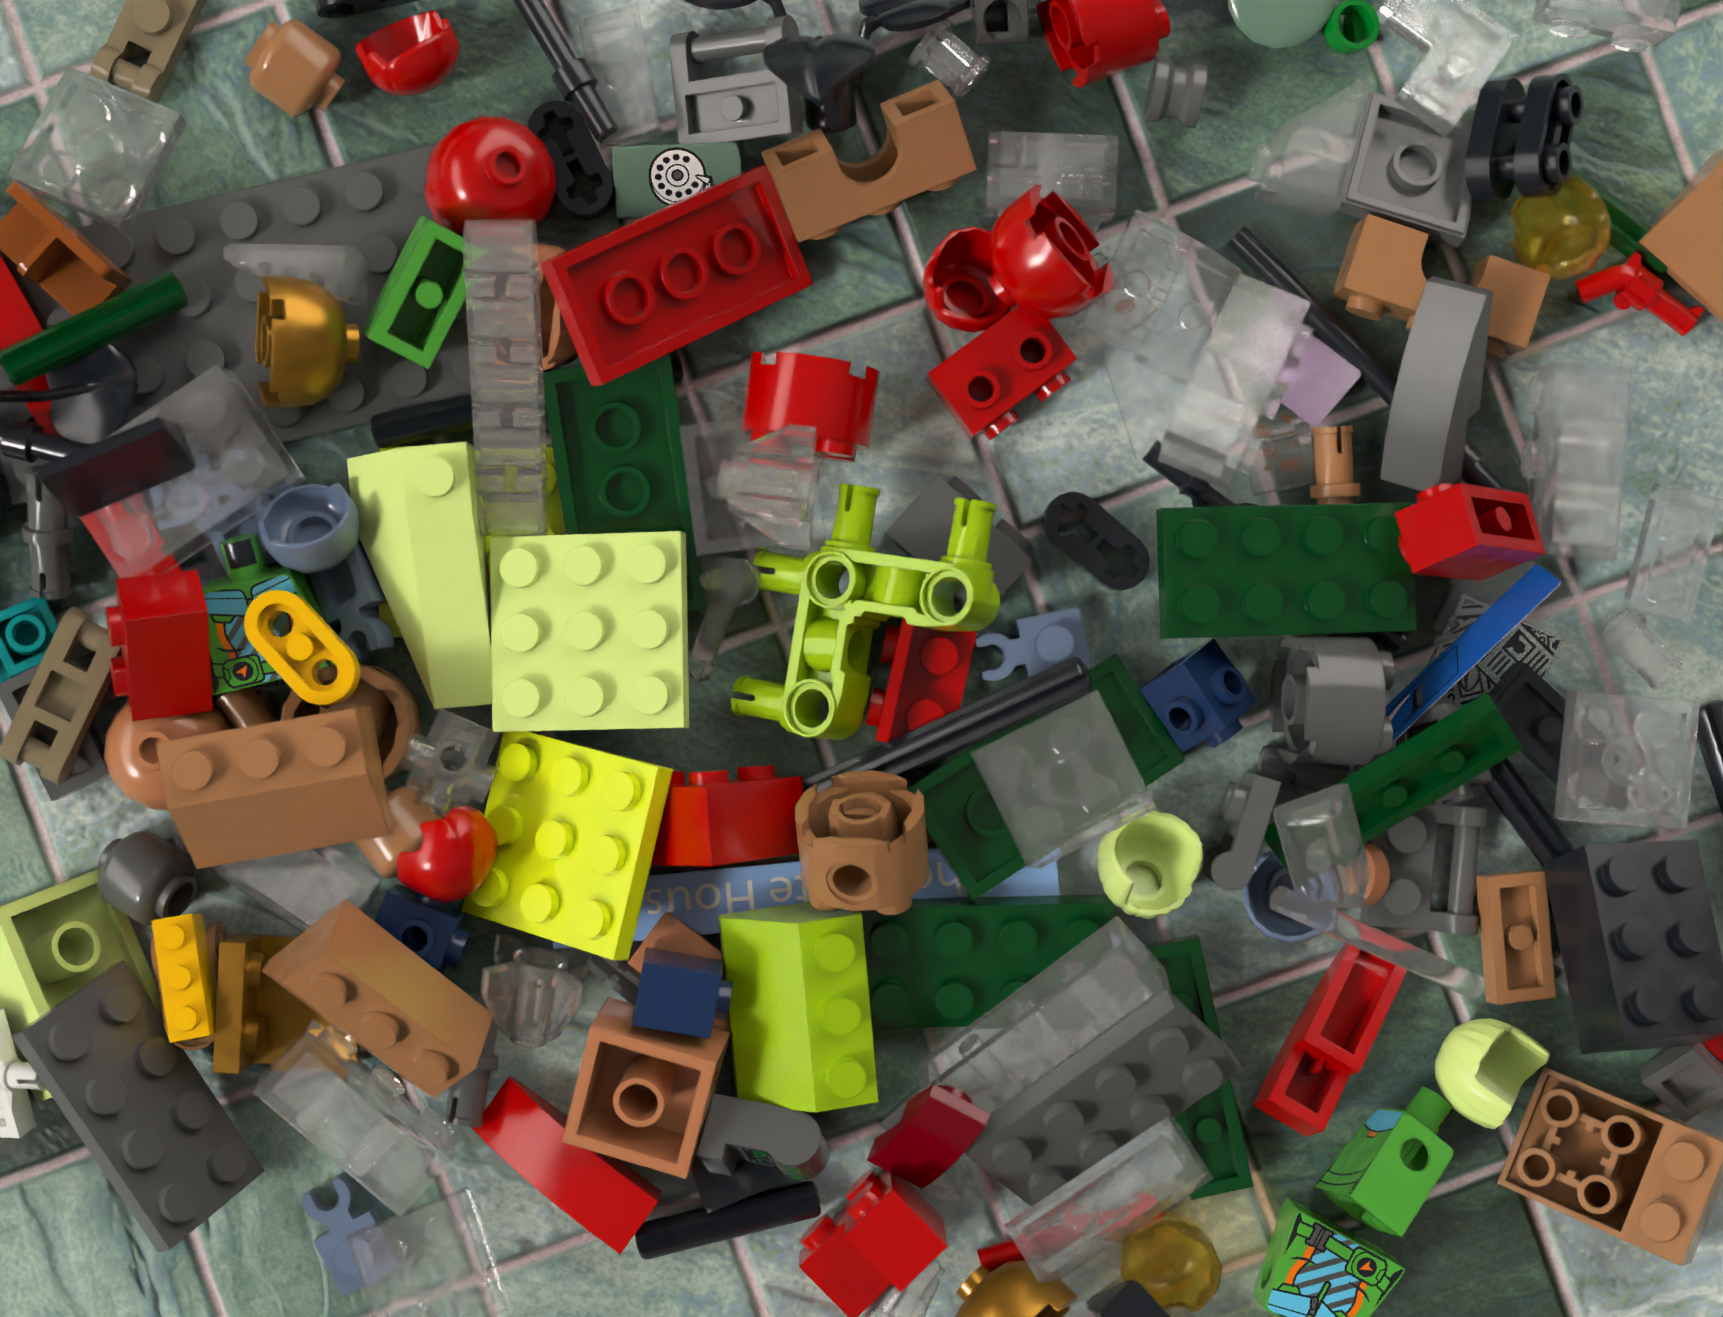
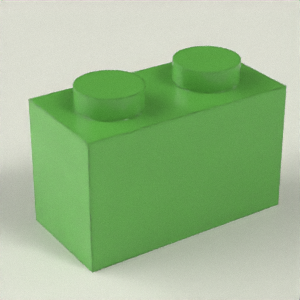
[361,215,489,369]

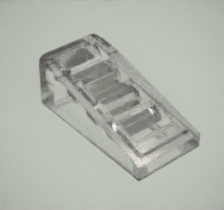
[224,244,368,306]

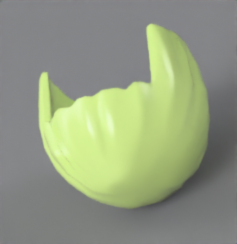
[1097,809,1203,919]
[1435,1018,1551,1129]

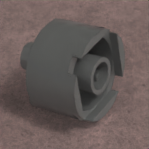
[1270,635,1395,765]

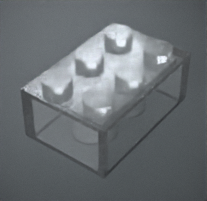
[80,364,306,578]

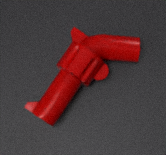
[1574,250,1705,336]

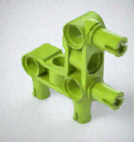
[731,483,1000,740]

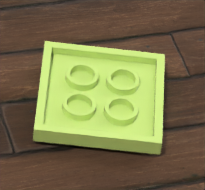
[490,531,689,732]

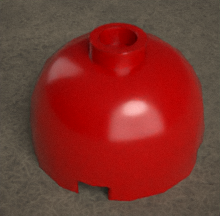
[424,116,557,249]
[989,184,1114,319]

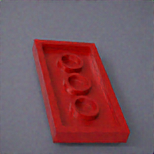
[540,164,813,386]

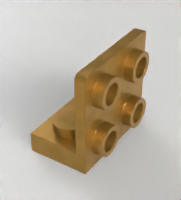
[213,933,359,1074]

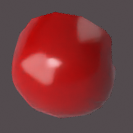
[356,11,460,96]
[922,226,1013,333]
[397,805,498,903]

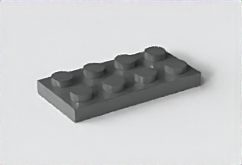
[12,960,265,1252]
[965,989,1243,1212]

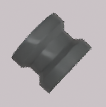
[1144,56,1208,129]

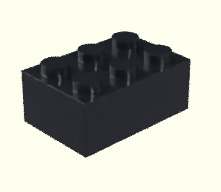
[1543,839,1723,1054]

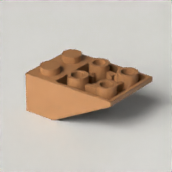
[1497,1066,1723,1266]

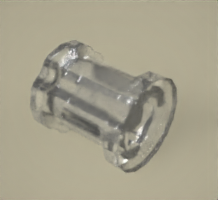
[908,18,994,104]

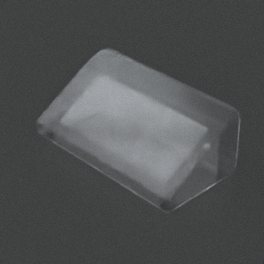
[578,3,663,148]
[1273,784,1370,908]

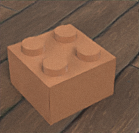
[562,997,731,1179]

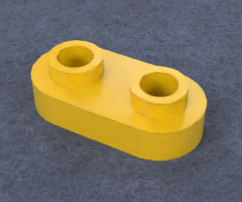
[244,590,360,706]

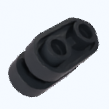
[1465,73,1584,202]

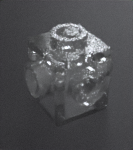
[400,708,500,817]

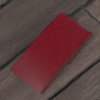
[867,1084,990,1189]

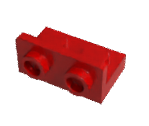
[865,618,977,743]

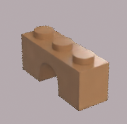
[761,79,977,243]
[1331,214,1551,361]

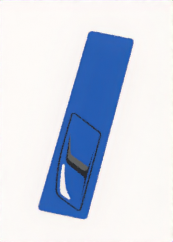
[1385,564,1561,743]

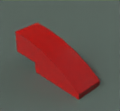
[1252,930,1411,1137]
[472,1075,662,1254]

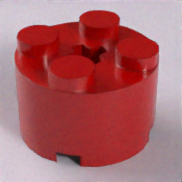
[1036,0,1170,88]
[741,351,880,463]

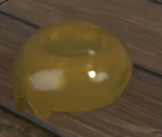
[1510,175,1611,280]
[1118,1214,1222,1312]

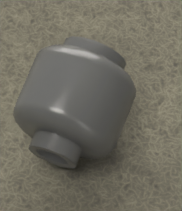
[98,830,198,926]

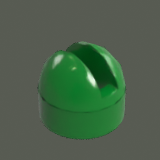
[1322,0,1380,55]

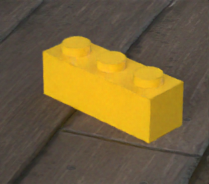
[151,913,216,1043]

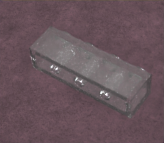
[918,916,1172,1114]

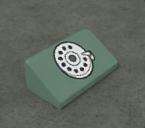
[612,142,742,219]

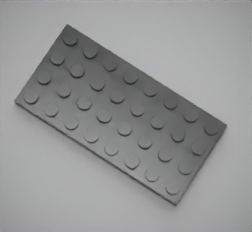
[0,144,512,507]

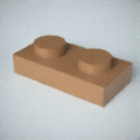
[1476,869,1556,1005]

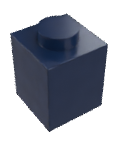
[632,947,733,1038]

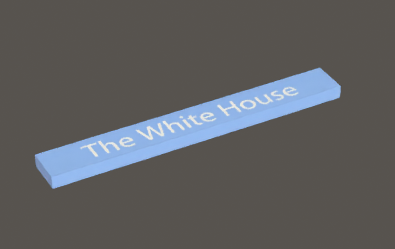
[553,847,1060,949]

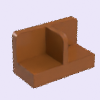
[0,180,133,316]

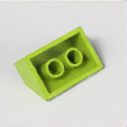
[718,901,879,1113]

